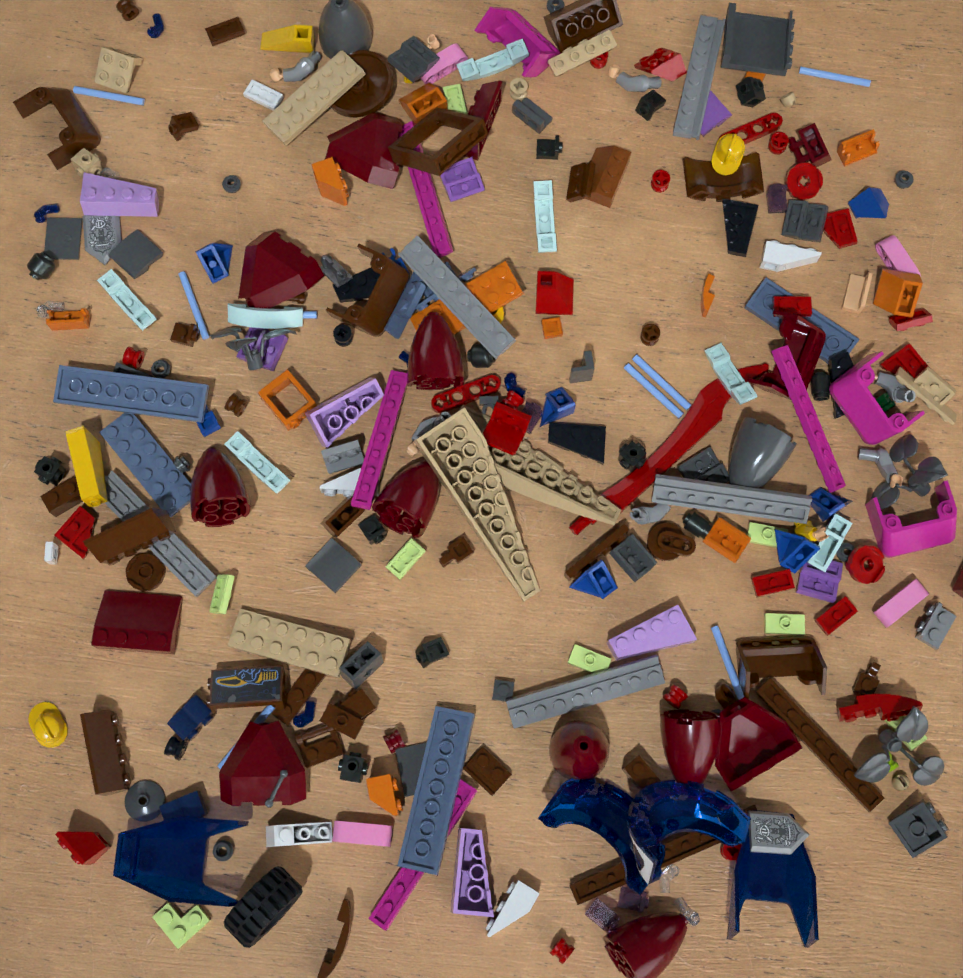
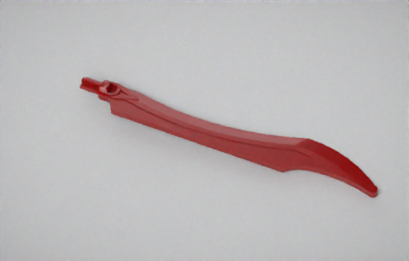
[569,363,769,536]

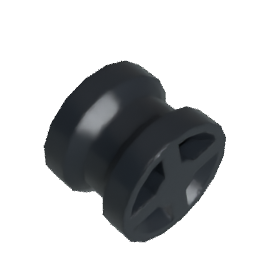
[333,324,353,347]
[164,736,188,761]

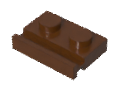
[566,161,595,202]
[463,747,512,796]

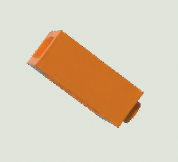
[258,369,317,431]

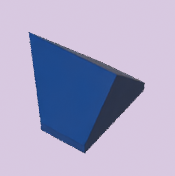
[848,187,889,219]
[195,243,233,284]
[540,387,576,427]
[809,487,853,522]
[775,529,820,574]
[569,560,618,599]

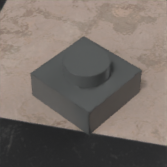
[492,680,514,702]

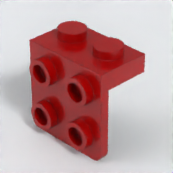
[483,402,532,455]

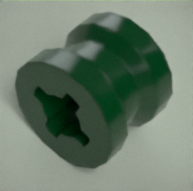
[876,392,896,413]

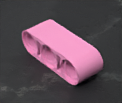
[421,43,468,84]
[875,235,921,277]
[873,578,929,628]
[332,821,393,847]

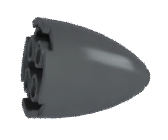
[318,0,372,59]
[729,417,797,489]

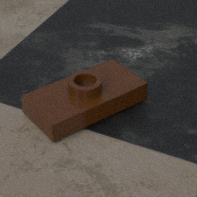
[205,17,245,46]
[319,703,365,740]

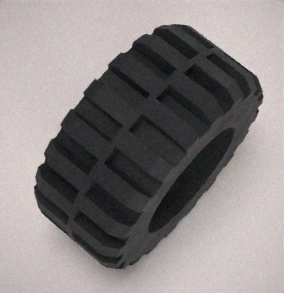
[224,866,303,948]

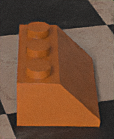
[584,146,631,208]

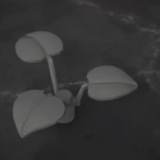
[210,327,297,370]
[871,434,948,509]
[854,706,944,786]

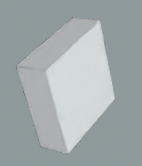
[44,542,59,565]

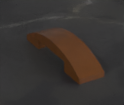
[317,899,351,978]

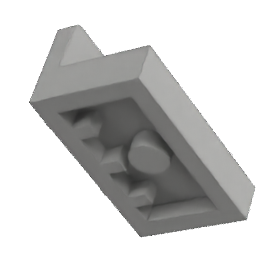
[321,440,364,474]
[915,602,957,650]

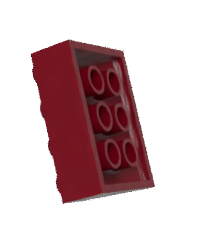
[91,590,183,655]

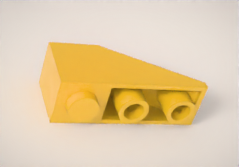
[260,25,315,53]

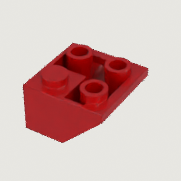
[634,48,687,81]
[535,271,574,315]
[55,831,111,865]

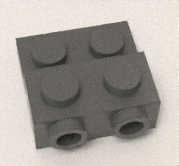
[888,799,949,858]

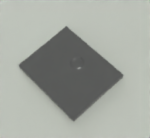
[44,218,83,260]
[395,742,427,797]

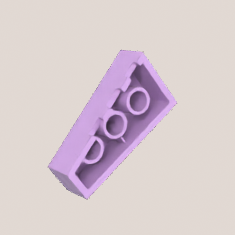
[80,172,159,217]
[305,377,384,448]
[607,605,697,660]
[450,828,494,917]

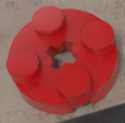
[785,162,823,200]
[845,545,885,584]

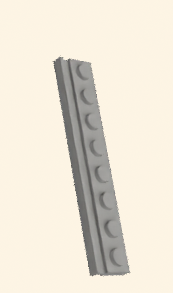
[673,15,726,140]
[398,235,516,359]
[105,471,217,597]
[652,474,812,524]
[505,655,665,729]

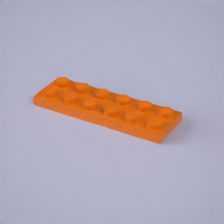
[410,261,524,334]

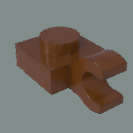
[439,537,474,568]
[852,662,881,695]

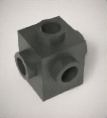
[736,77,766,108]
[618,441,647,472]
[34,456,67,487]
[338,752,368,783]

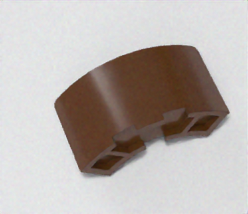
[683,152,764,202]

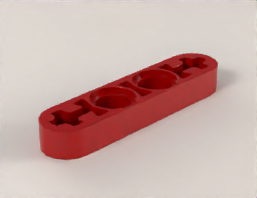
[719,113,783,144]
[431,375,501,413]

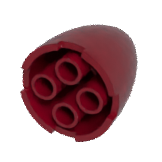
[407,312,464,390]
[190,447,250,527]
[372,460,439,538]
[660,709,720,793]
[549,720,609,780]
[603,912,688,978]

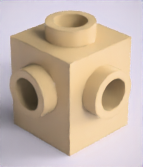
[71,148,103,178]

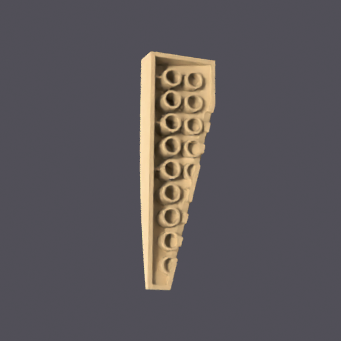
[459,405,621,525]
[414,407,540,602]

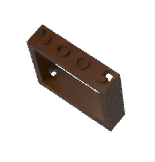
[388,107,488,176]

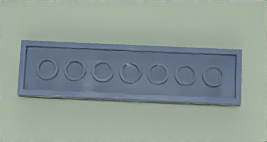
[53,365,209,423]
[397,706,475,876]

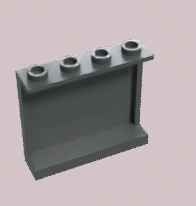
[721,2,795,76]

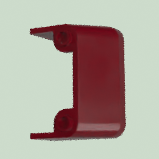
[747,310,826,400]

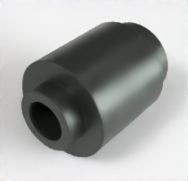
[811,372,831,401]
[683,512,713,539]

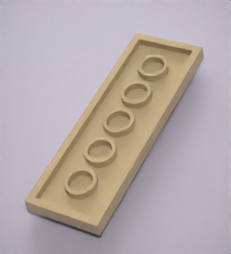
[263,51,366,146]
[227,608,351,678]

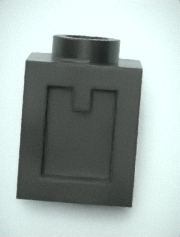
[635,90,667,121]
[536,135,562,160]
[358,515,387,545]
[415,637,450,668]

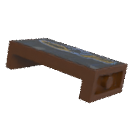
[206,665,286,714]

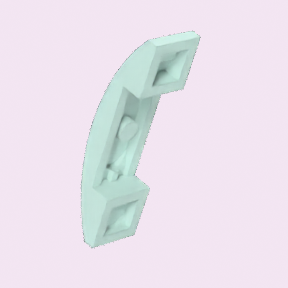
[456,39,529,81]
[533,180,557,253]
[97,269,157,331]
[228,303,303,329]
[705,343,757,405]
[224,431,290,494]

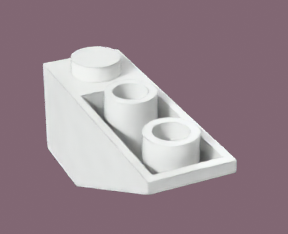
[759,240,822,272]
[319,468,380,497]
[266,822,332,847]
[486,880,540,937]

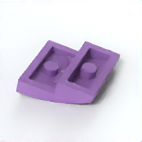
[700,90,732,137]
[440,157,485,202]
[236,327,288,371]
[796,560,843,603]

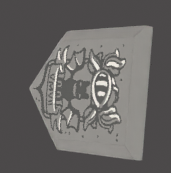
[82,215,122,265]
[748,811,810,855]

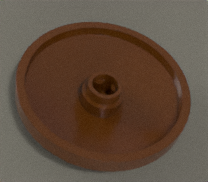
[330,50,394,118]

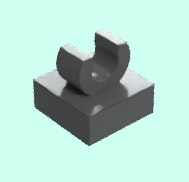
[479,396,499,415]

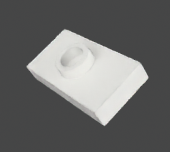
[243,80,284,111]

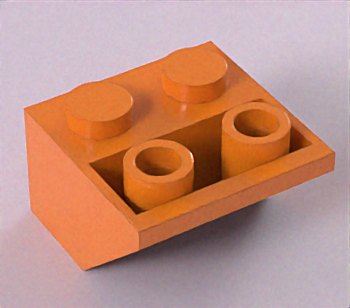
[398,82,448,125]
[311,157,349,206]
[873,269,923,317]
[366,774,403,817]

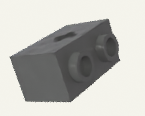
[339,641,384,689]

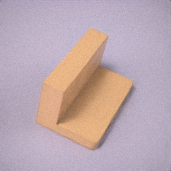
[841,272,873,314]

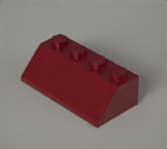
[464,80,503,161]

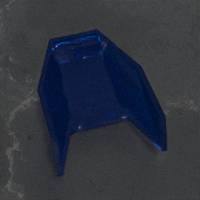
[727,810,819,948]
[113,816,249,907]

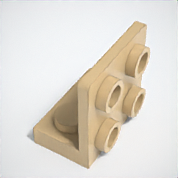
[94,47,143,93]

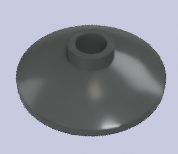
[125,781,165,822]

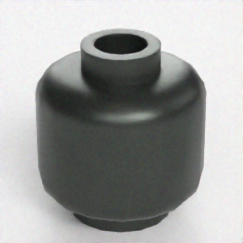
[27,252,56,280]
[467,343,496,368]

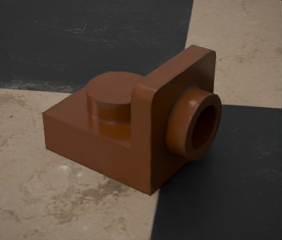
[168,112,199,141]
[170,323,199,347]

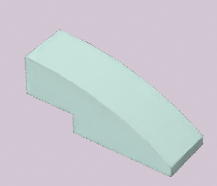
[807,513,853,573]

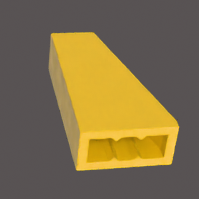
[65,426,108,507]

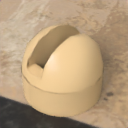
[780,92,796,108]
[892,774,909,791]

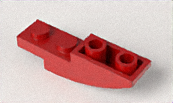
[837,694,923,723]

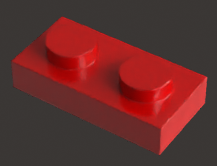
[773,296,812,317]
[889,308,933,331]
[751,569,795,598]
[814,596,858,636]

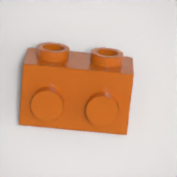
[703,517,751,563]

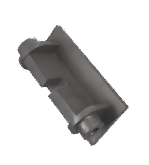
[320,255,353,288]

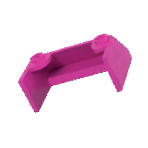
[474,6,561,78]
[829,351,925,445]
[865,480,957,558]

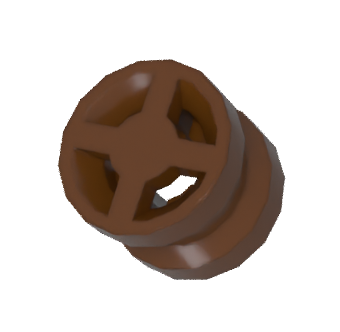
[116,0,139,21]
[640,324,660,346]
[224,393,248,417]

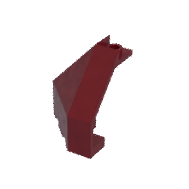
[325,112,402,189]
[238,231,324,309]
[715,697,802,792]
[219,720,306,806]

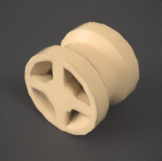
[510,78,528,101]

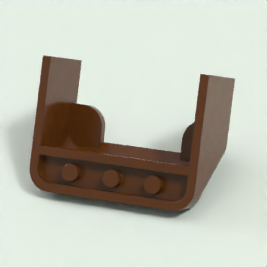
[13,87,101,170]
[326,244,410,337]
[736,636,827,699]

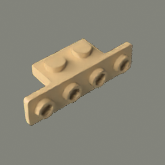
[548,30,617,77]
[895,366,957,425]

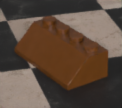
[544,0,623,53]
[83,508,176,566]
[80,710,131,796]

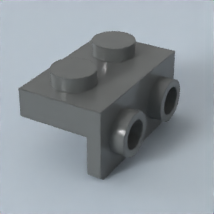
[609,534,657,582]

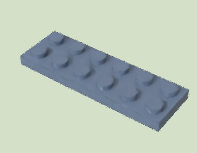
[744,278,859,364]
[99,413,191,518]

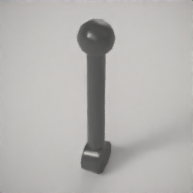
[265,770,288,808]

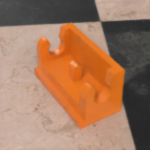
[836,129,880,167]
[46,308,89,331]

